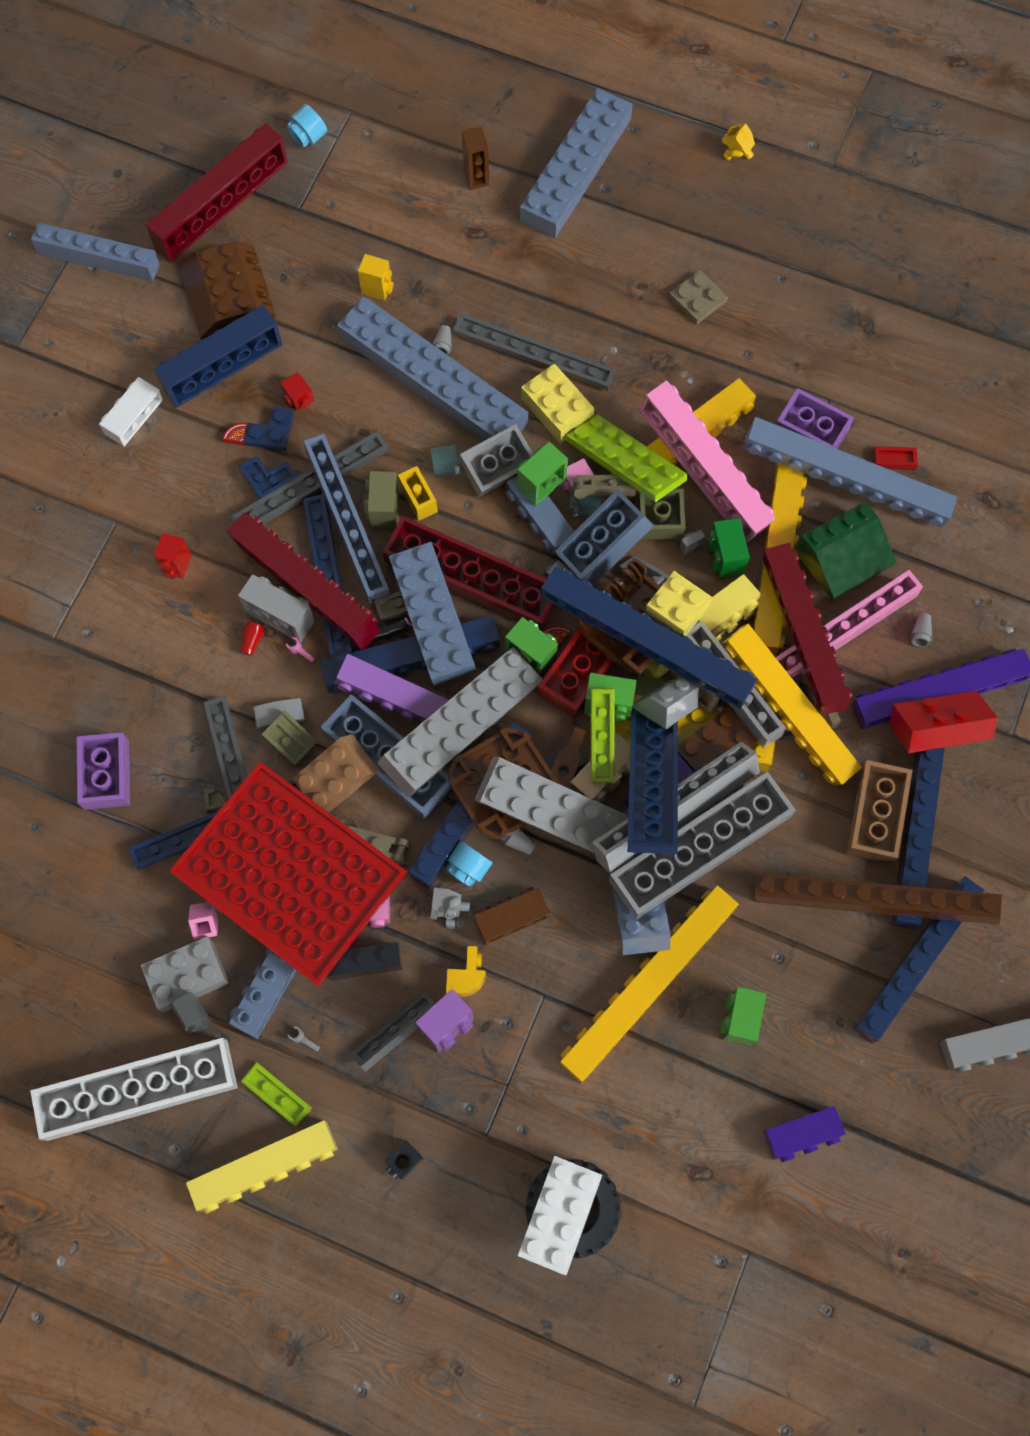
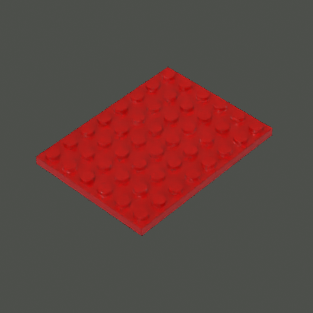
[169,762,407,987]

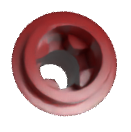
[240,622,265,656]

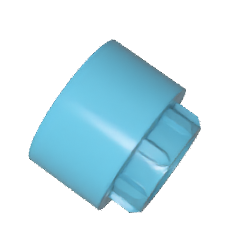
[287,104,327,147]
[447,840,493,886]

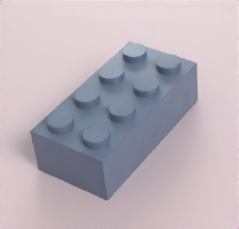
[555,489,654,585]

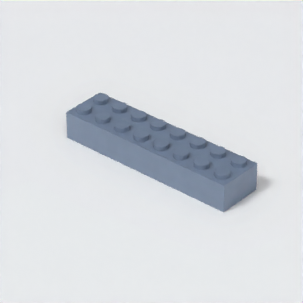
[520,88,633,238]

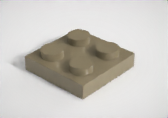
[669,270,728,325]

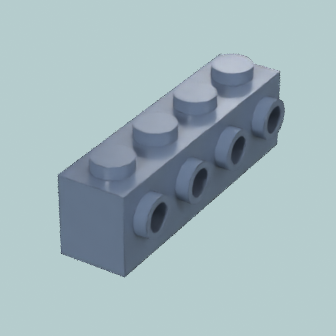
[229,948,297,1040]

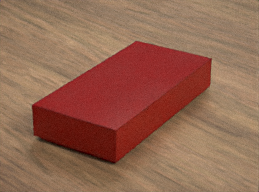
[873,446,918,470]

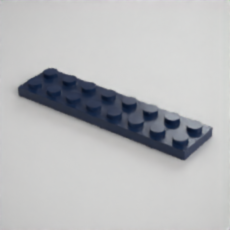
[627,708,678,854]

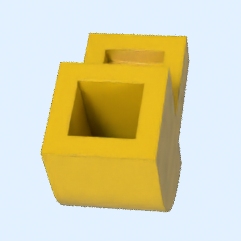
[446,946,486,997]

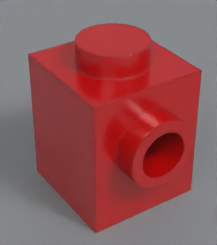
[280,372,314,411]

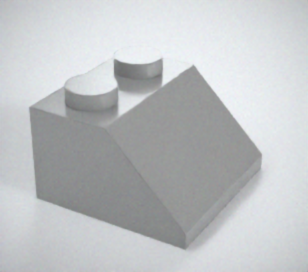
[632,676,699,729]

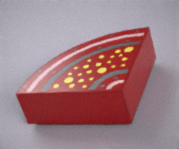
[222,423,247,445]
[542,626,572,649]

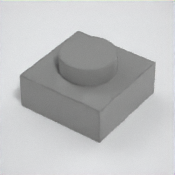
[680,530,705,555]

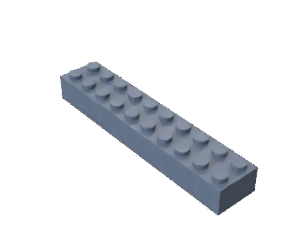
[337,297,528,441]

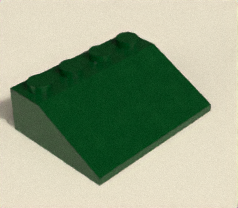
[793,501,897,600]

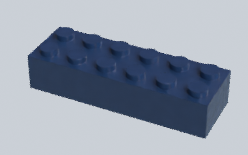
[154,305,282,408]

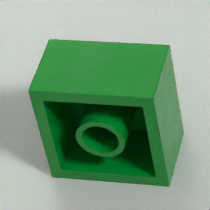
[707,518,750,580]

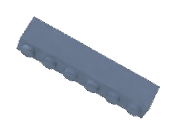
[31,222,160,282]

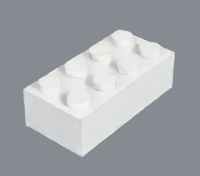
[518,1156,602,1275]

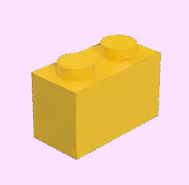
[358,254,394,301]
[398,466,438,521]

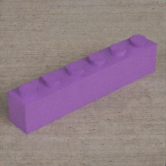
[335,654,449,723]

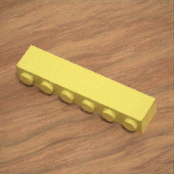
[186,1120,338,1214]

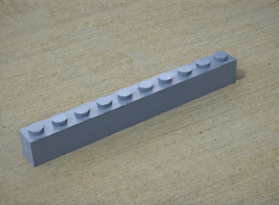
[742,417,957,527]

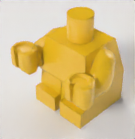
[722,123,755,160]

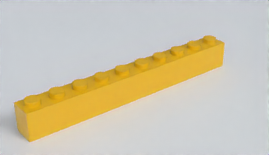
[753,463,807,655]
[560,885,739,1084]

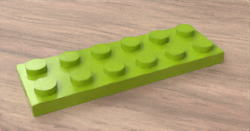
[566,414,687,502]

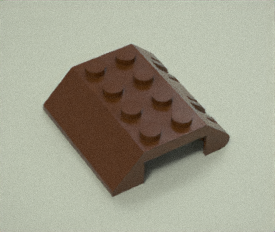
[180,241,276,340]
[573,558,661,675]

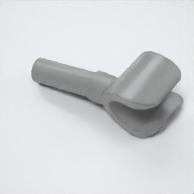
[287,1026,320,1052]

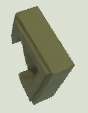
[204,789,227,813]

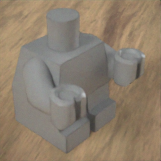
[431,888,470,929]

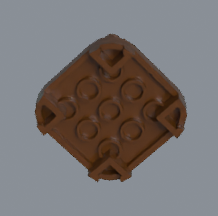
[449,727,560,840]

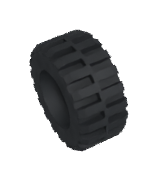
[526,1159,621,1258]

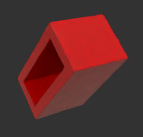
[153,532,192,579]

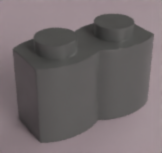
[171,992,211,1035]

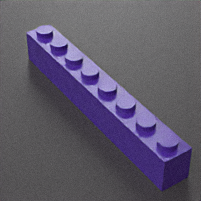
[851,648,1030,730]

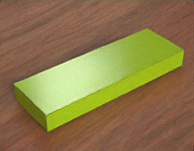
[241,1062,312,1128]

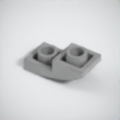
[253,698,305,729]

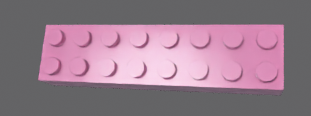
[638,380,776,543]

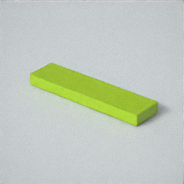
[591,688,615,783]

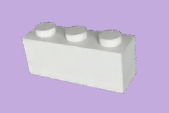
[99,377,163,447]

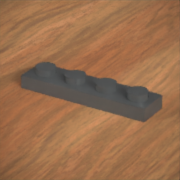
[351,992,436,1072]

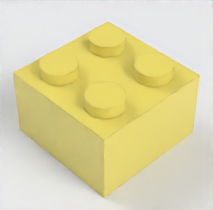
[645,571,712,636]

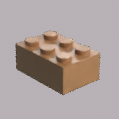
[292,734,379,812]

